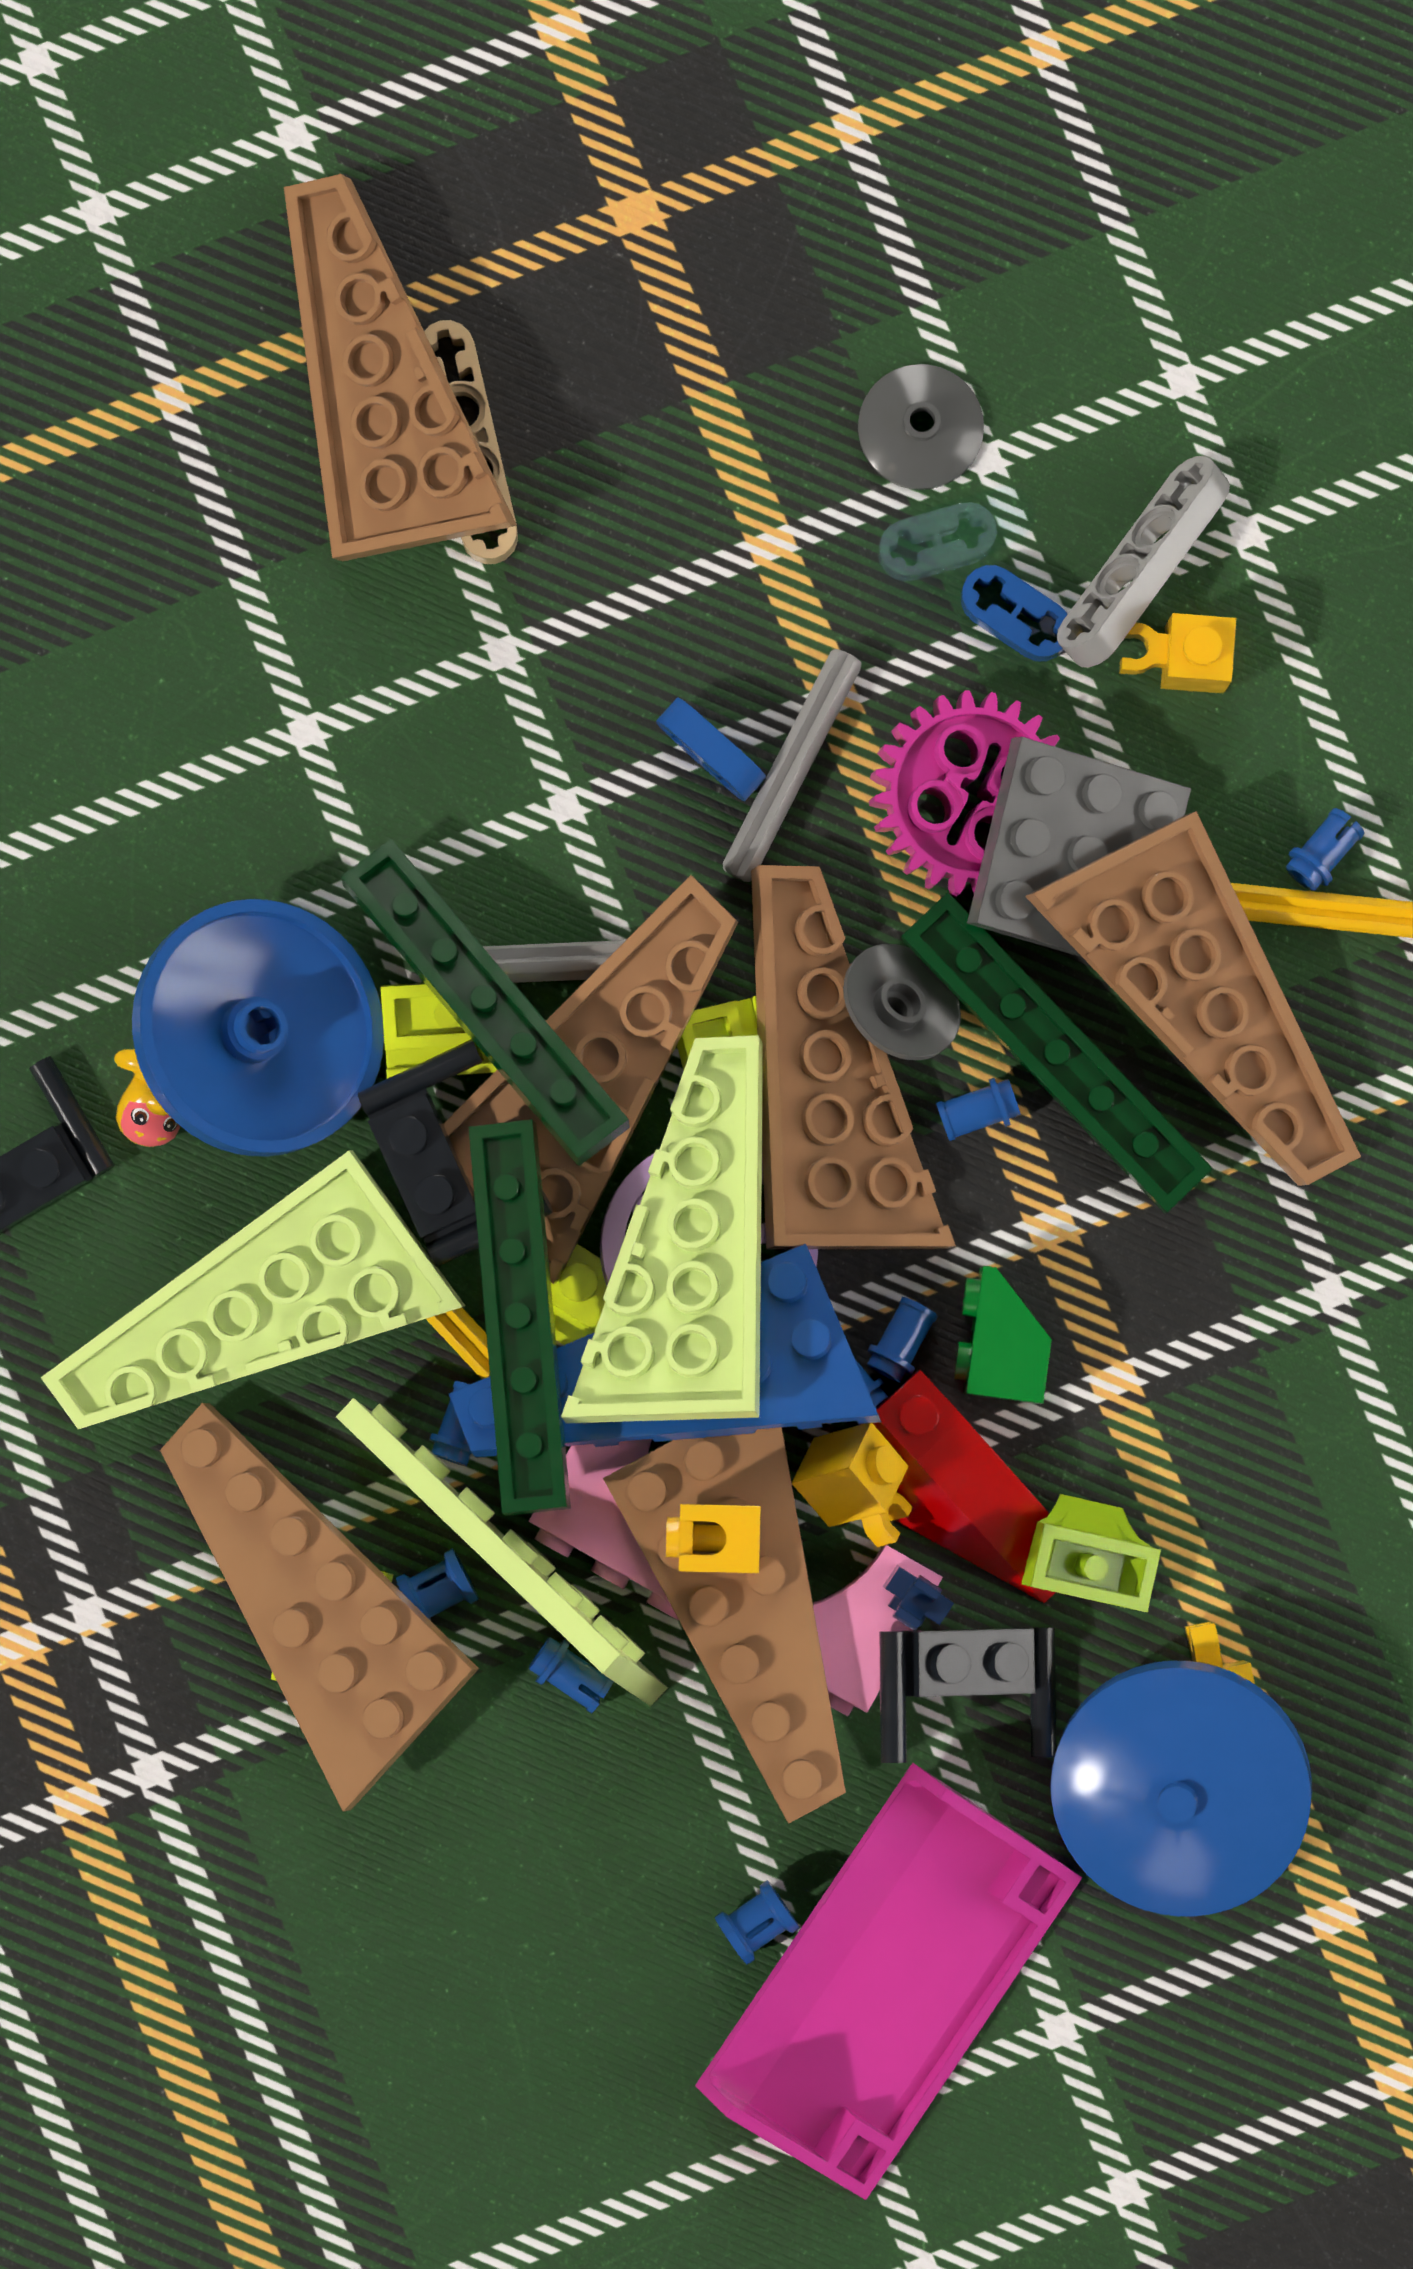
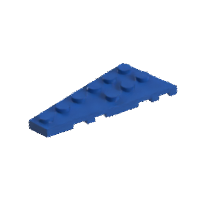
[449,1244,881,1458]

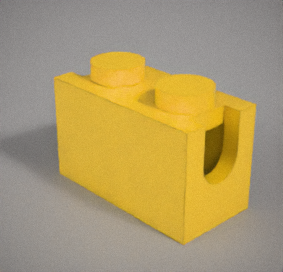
[666,1504,761,1573]

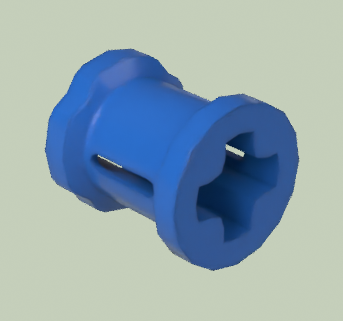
[396,1548,479,1621]
[715,1880,800,1965]

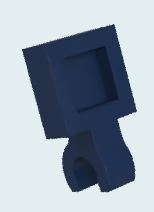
[883,1564,954,1631]

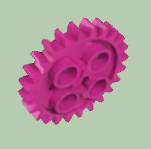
[869,690,1060,898]

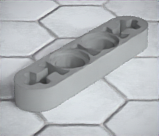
[1057,456,1230,667]

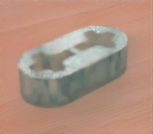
[878,502,997,581]

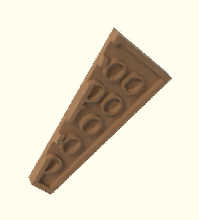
[284,174,517,562]
[1025,811,1361,1186]
[751,865,956,1249]
[443,875,738,1284]
[160,1403,479,1812]
[603,1427,846,1824]

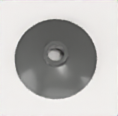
[858,364,984,490]
[843,944,961,1060]

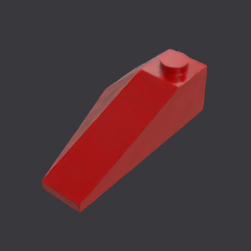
[859,1370,1056,1603]

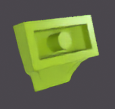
[1021,1494,1161,1612]

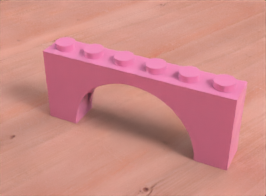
[529,1439,943,1716]

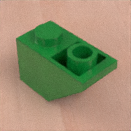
[954,1265,1052,1404]

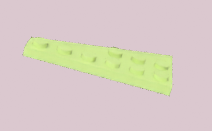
[561,1035,763,1423]
[41,1150,465,1429]
[336,1398,668,1707]

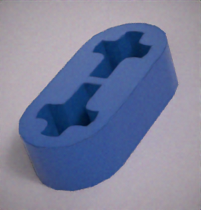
[961,565,1068,661]
[656,698,766,801]

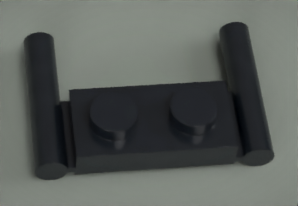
[357,1039,553,1267]
[0,1056,115,1233]
[879,1627,1057,1763]

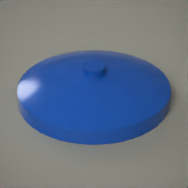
[132,899,384,1157]
[1051,1661,1312,1916]

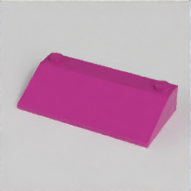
[695,1763,1082,2200]

